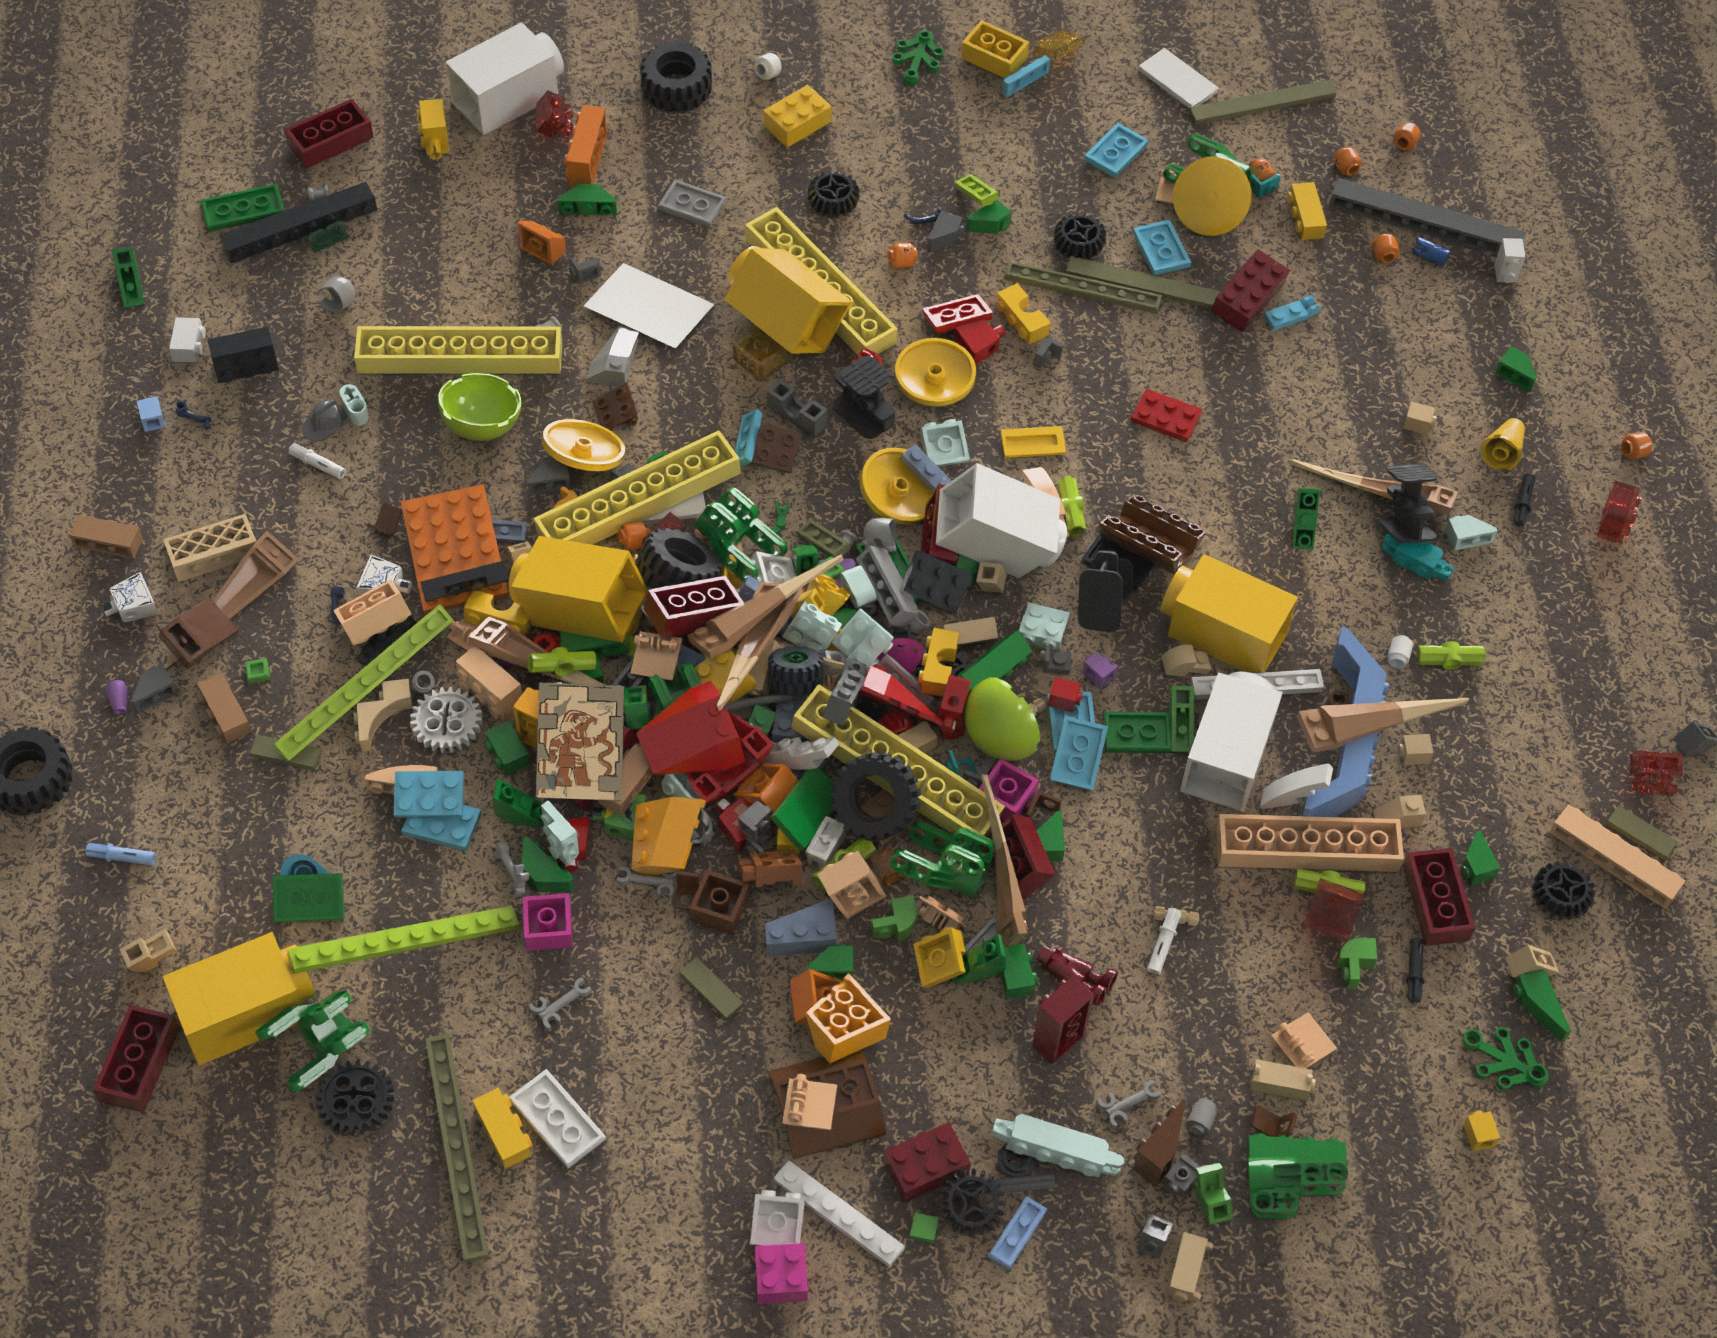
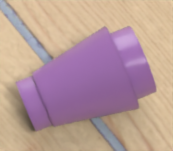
[105,680,128,715]

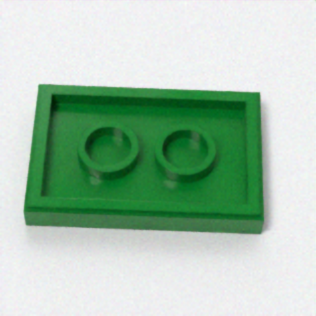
[1103,711,1172,753]
[272,873,345,922]

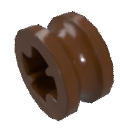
[1327,690,1349,705]

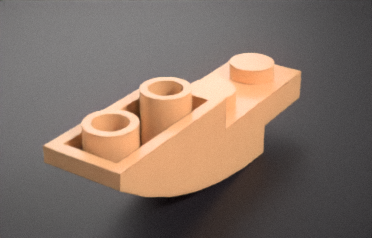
[1022,467,1070,540]
[365,765,438,795]

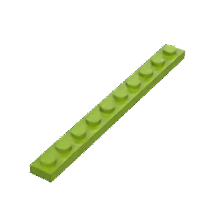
[273,604,454,762]
[287,906,519,974]

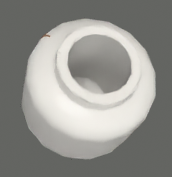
[754,53,782,80]

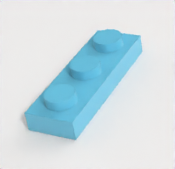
[1002,55,1050,97]
[735,409,762,467]

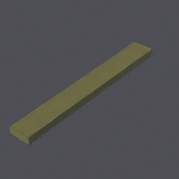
[1189,80,1337,125]
[1066,256,1221,309]
[1004,261,1162,314]

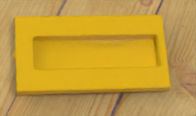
[1001,426,1066,458]

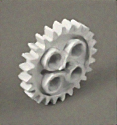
[410,687,483,753]

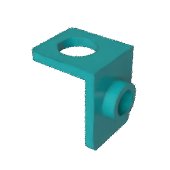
[1250,173,1281,198]
[945,749,976,778]

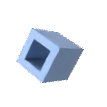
[137,396,165,432]

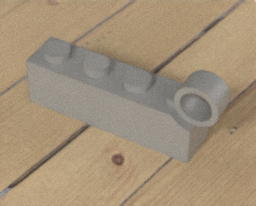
[856,545,930,634]

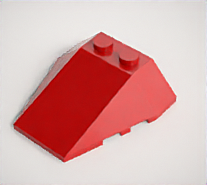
[860,664,943,726]
[636,681,746,775]
[686,712,775,805]

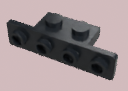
[420,561,509,602]
[356,615,417,667]

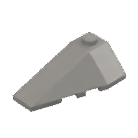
[586,324,640,387]

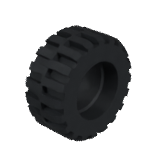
[640,41,712,112]
[635,528,722,589]
[0,727,73,815]
[830,752,921,841]

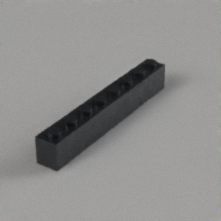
[219,182,377,263]

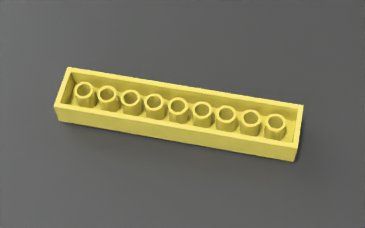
[745,207,897,355]
[354,326,562,374]
[534,430,741,545]
[791,684,1005,846]

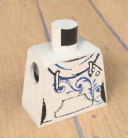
[357,555,412,596]
[101,572,158,622]

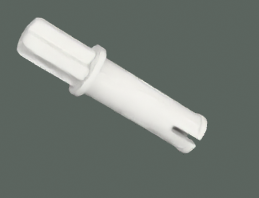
[289,443,346,480]
[1147,908,1181,975]

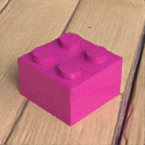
[979,759,1039,821]
[523,893,573,951]
[755,1243,808,1304]

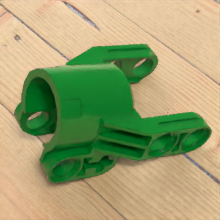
[1163,134,1253,184]
[694,488,788,581]
[647,662,701,718]
[889,821,995,899]
[255,990,370,1093]
[1248,1156,1349,1220]

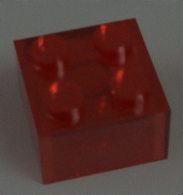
[1597,481,1641,543]
[1304,878,1364,941]

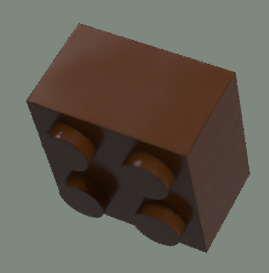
[690,870,750,935]

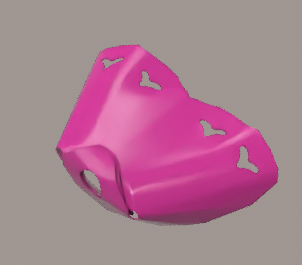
[877,638,925,674]

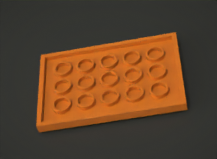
[401,484,509,614]

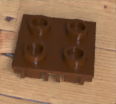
[592,382,638,430]
[752,423,801,473]

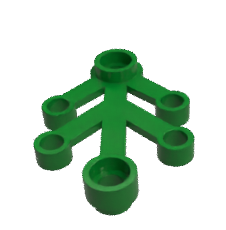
[892,30,944,86]
[1462,1027,1548,1091]

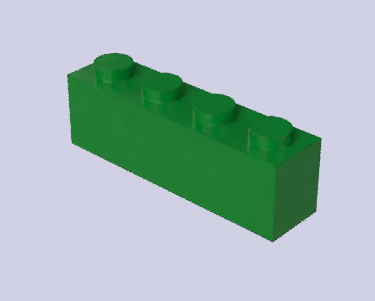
[956,630,1032,693]
[1246,1134,1347,1177]

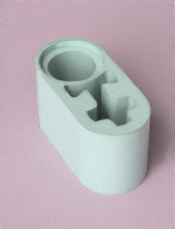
[339,384,369,425]
[840,566,877,608]

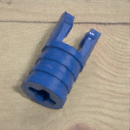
[1412,237,1451,267]

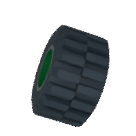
[768,646,823,696]

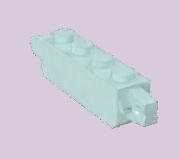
[991,1114,1125,1177]

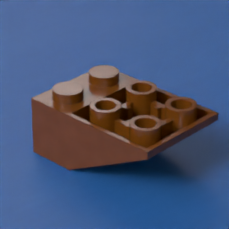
[159,598,238,670]
[1133,1100,1185,1187]

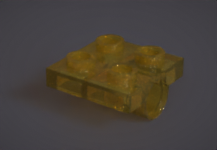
[1033,30,1085,57]

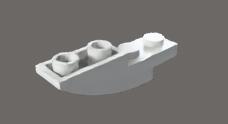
[764,737,839,770]

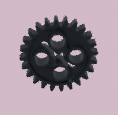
[315,1059,395,1136]

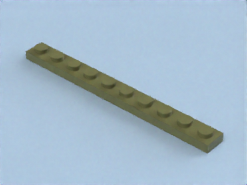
[425,1033,489,1263]

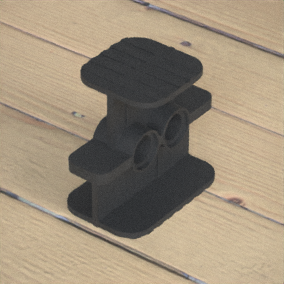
[833,356,895,439]
[1379,464,1438,543]
[1078,550,1133,632]

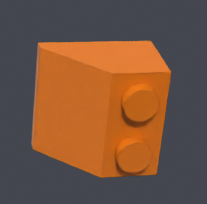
[518,220,566,265]
[734,763,798,813]
[790,969,842,1027]

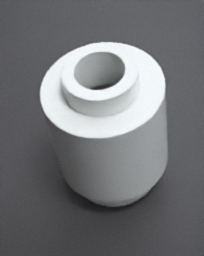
[1388,635,1413,668]

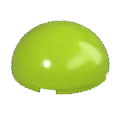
[438,373,521,442]
[964,677,1040,761]

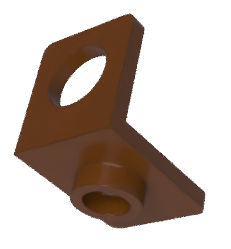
[367,503,403,536]
[1025,790,1062,819]
[673,871,700,910]
[1251,1105,1297,1137]

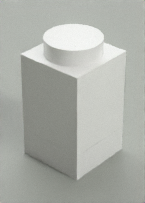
[446,22,564,135]
[936,463,1067,578]
[1180,672,1282,812]

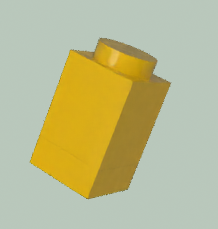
[724,246,852,354]
[509,536,648,643]
[1160,554,1298,673]
[163,932,316,1065]

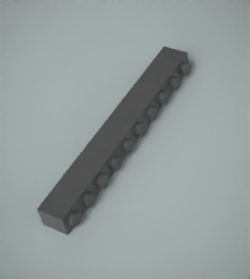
[1329,178,1526,255]

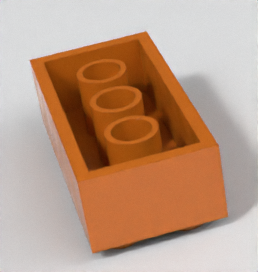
[564,105,607,187]

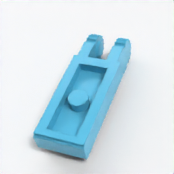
[1264,296,1322,331]

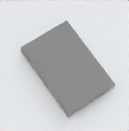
[658,180,727,228]

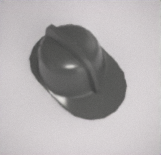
[302,399,347,441]

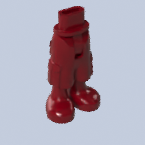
[1036,946,1118,1006]

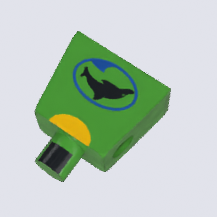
[593,794,646,841]

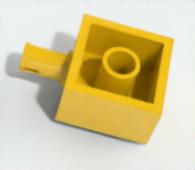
[417,99,449,160]
[694,647,758,703]

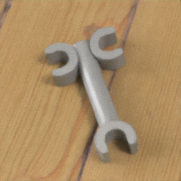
[494,841,529,898]
[617,866,677,899]
[529,978,592,1032]
[1097,1080,1161,1129]

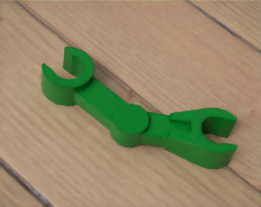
[760,500,789,539]

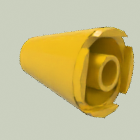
[1480,418,1525,471]
[807,574,850,616]

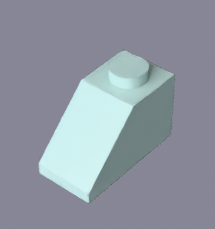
[1445,515,1497,550]

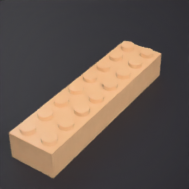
[1216,814,1404,872]

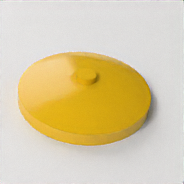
[1173,157,1252,236]
[895,338,976,407]
[542,419,625,471]
[859,448,933,525]

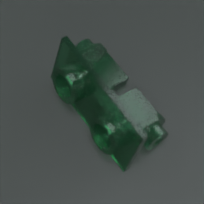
[305,220,349,253]

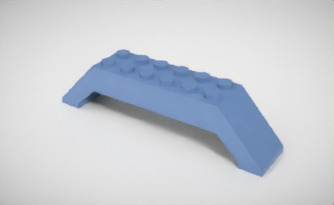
[1301,627,1389,817]

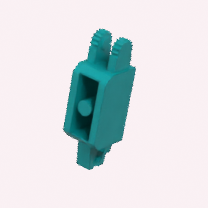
[1382,534,1454,581]

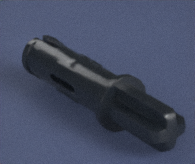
[1513,473,1536,527]
[1406,938,1425,1003]

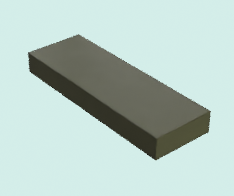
[796,519,852,558]
[250,735,322,771]
[1606,806,1678,860]
[679,957,744,1021]

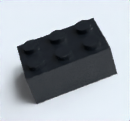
[207,327,279,383]

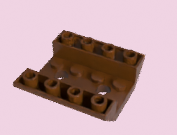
[1099,494,1206,574]
[768,1050,886,1159]

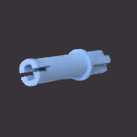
[86,843,156,866]

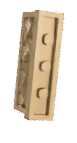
[163,514,256,582]

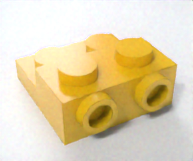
[913,927,966,988]

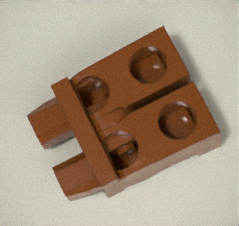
[738,849,802,887]

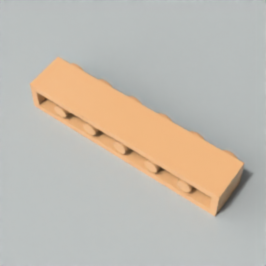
[1550,804,1685,909]

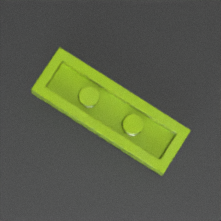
[955,174,999,207]

